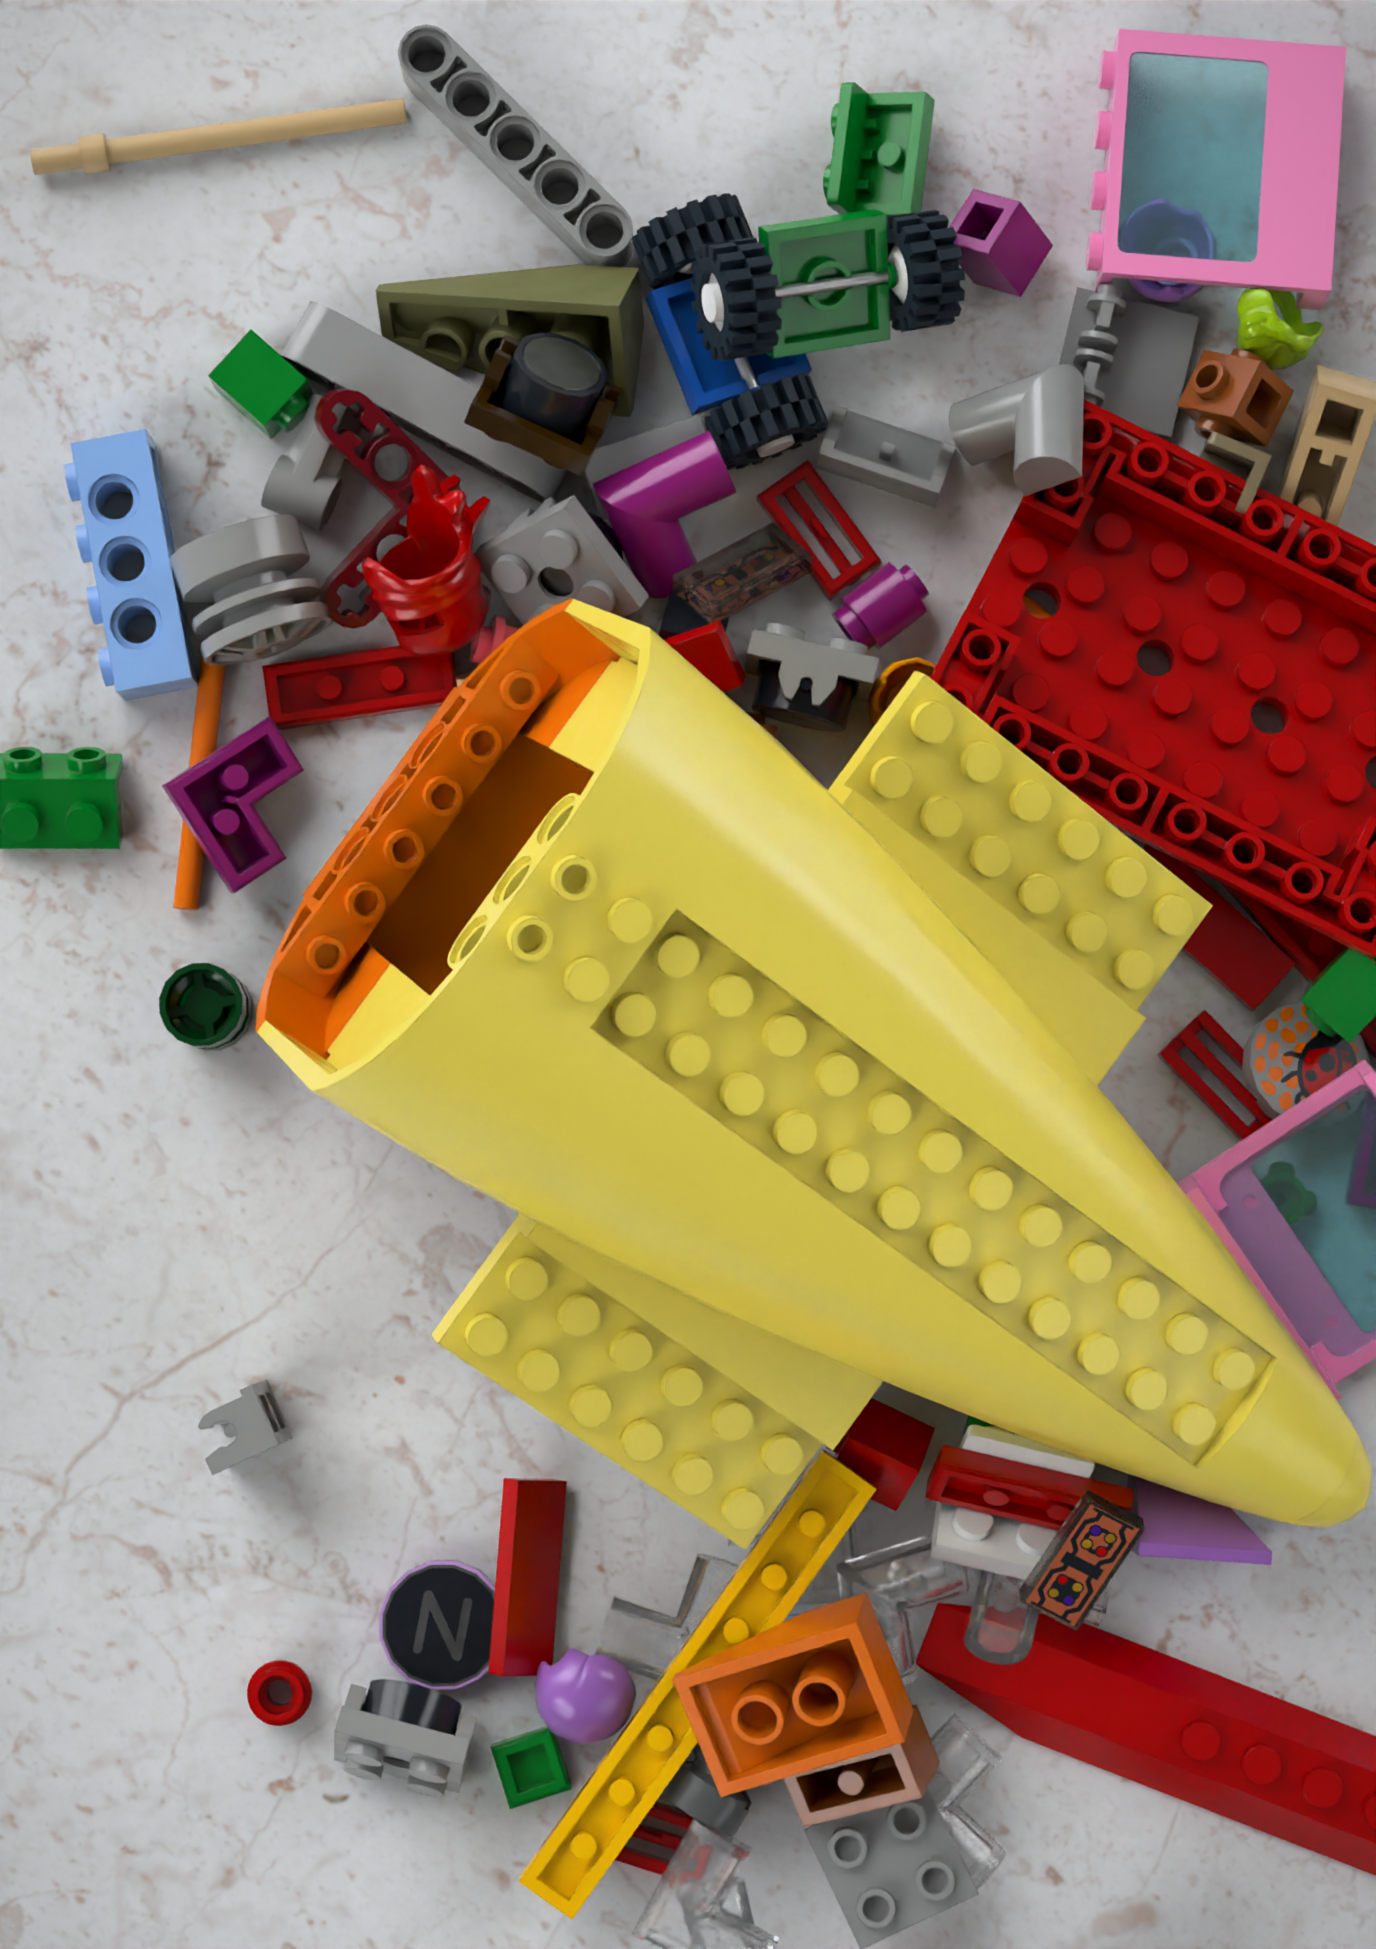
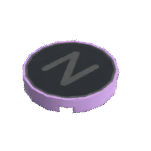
[379,1560,495,1690]

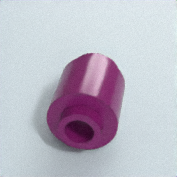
[832,562,929,651]

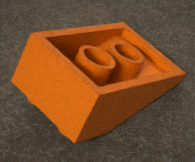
[672,1592,914,1797]

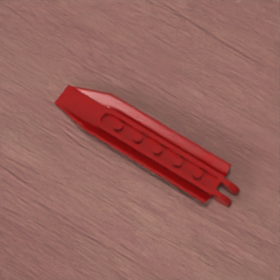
[915,1602,1376,1876]

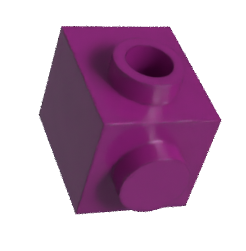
[949,189,1053,297]

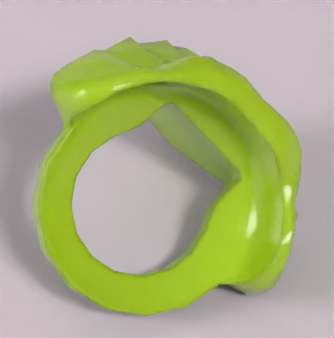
[1236,288,1325,370]

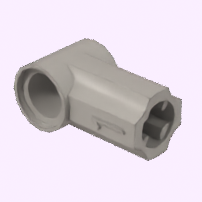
[261,394,362,531]

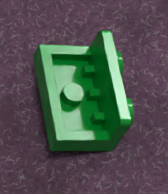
[823,82,935,217]
[0,747,123,849]

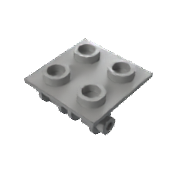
[1059,284,1200,438]
[804,1787,979,1949]

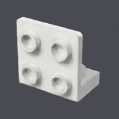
[930,1425,1095,1583]

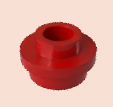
[247,1660,312,1726]

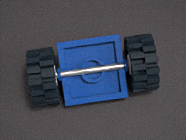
[632,193,829,470]

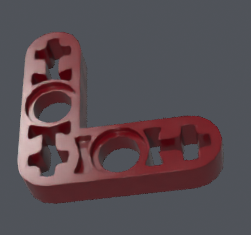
[314,388,467,629]

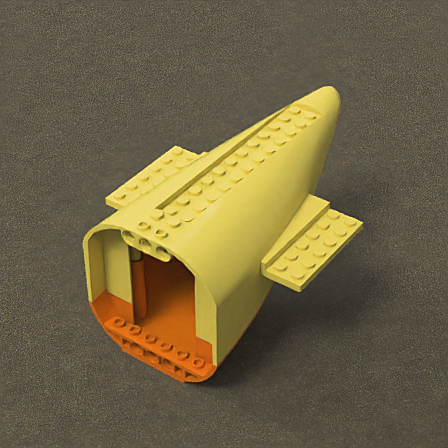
[255,598,1372,1550]

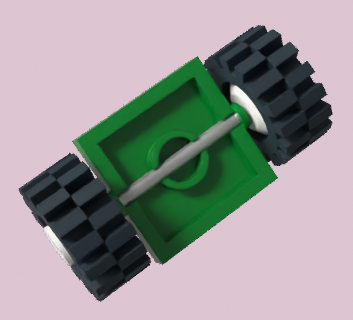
[690,209,965,361]

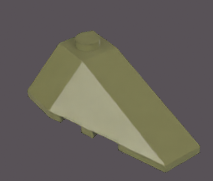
[375,264,644,417]

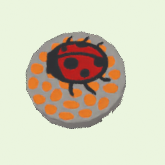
[1242,1002,1370,1131]

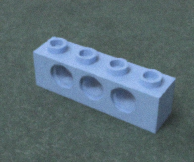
[64,429,198,701]

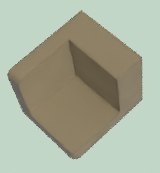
[1200,431,1272,514]

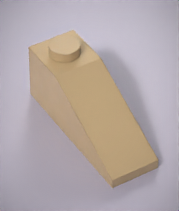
[1277,365,1376,527]

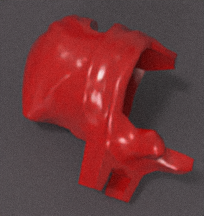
[362,465,491,657]

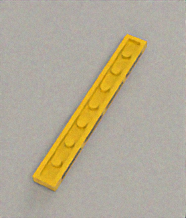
[519,1449,877,1919]

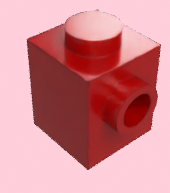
[825,1398,935,1511]

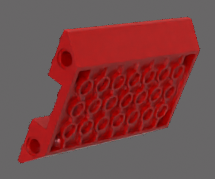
[930,399,1376,959]

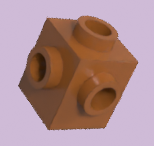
[1177,349,1294,447]

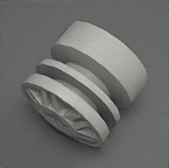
[170,514,332,666]

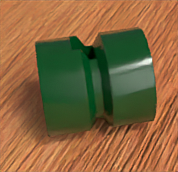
[159,963,253,1051]

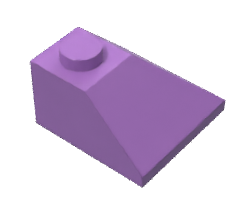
[1125,1474,1272,1565]

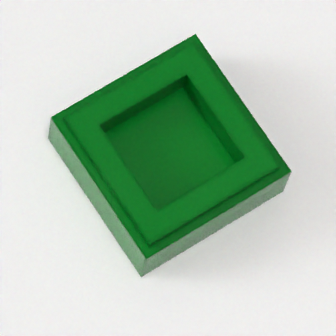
[490,1726,572,1809]

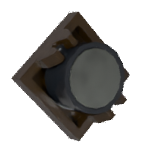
[464,332,624,477]

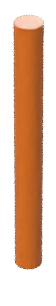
[173,657,226,911]

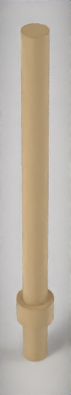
[30,98,407,175]

